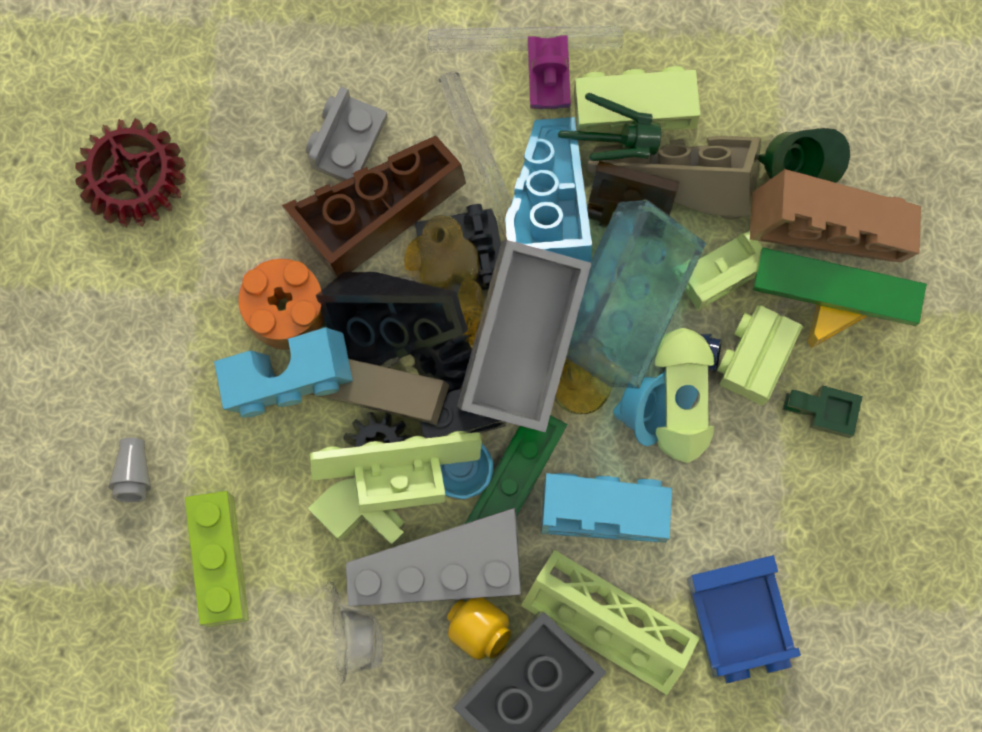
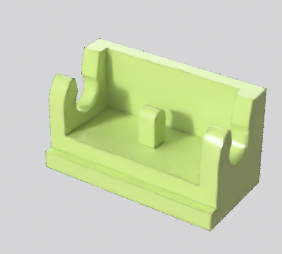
[675,230,763,311]

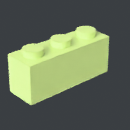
[574,66,701,134]

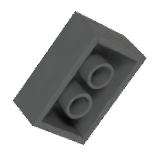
[451,611,607,732]

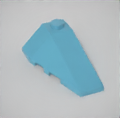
[505,117,592,274]

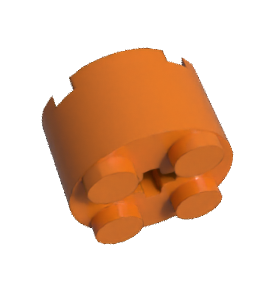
[238,259,324,350]

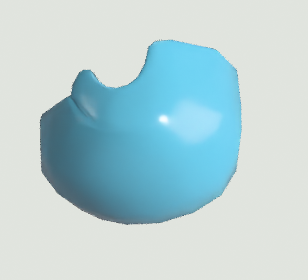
[440,444,494,500]

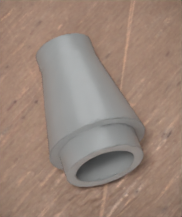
[108,438,151,502]

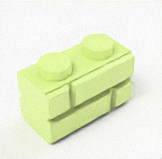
[717,305,803,406]

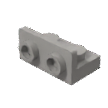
[306,87,388,181]

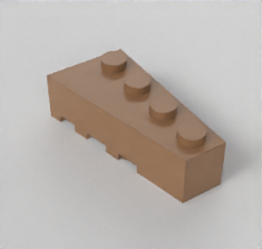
[750,169,921,262]

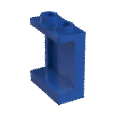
[687,555,801,684]

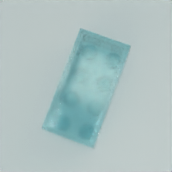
[566,200,706,389]

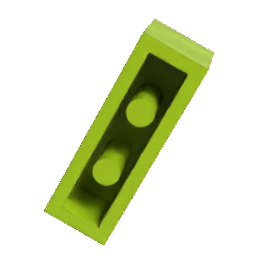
[185,491,249,627]

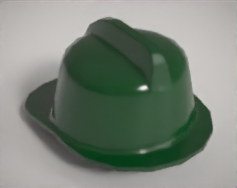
[758,128,850,183]

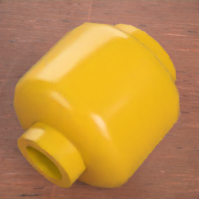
[447,598,511,660]

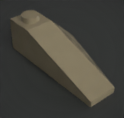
[587,136,761,219]

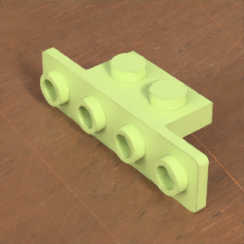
[310,431,482,513]

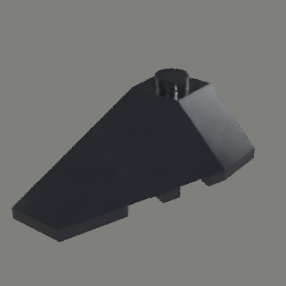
[316,272,468,366]

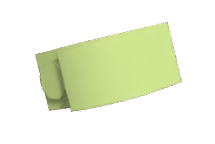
[308,478,406,547]

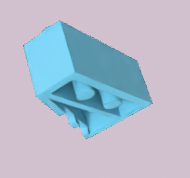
[541,473,672,543]

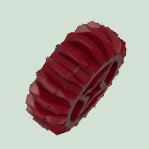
[75,118,186,228]

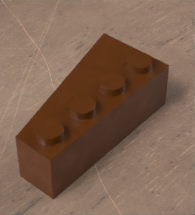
[282,135,466,278]

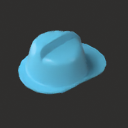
[613,371,698,446]

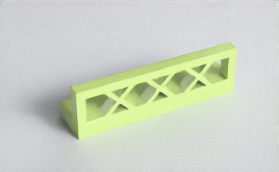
[521,550,700,695]

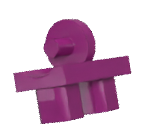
[528,35,571,109]

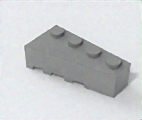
[346,508,522,607]

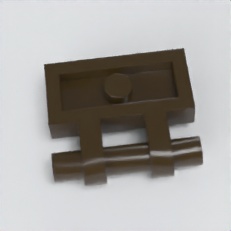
[587,161,679,239]

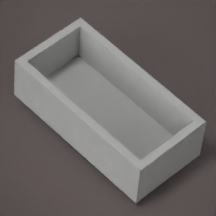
[457,239,592,432]

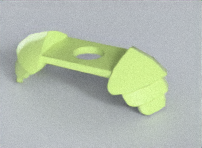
[655,328,714,463]

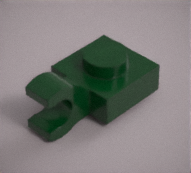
[782,385,863,438]

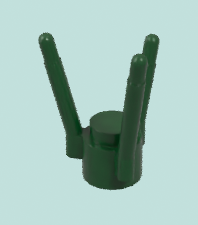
[558,92,661,161]

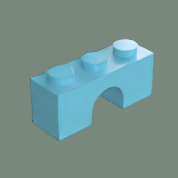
[214,327,353,418]

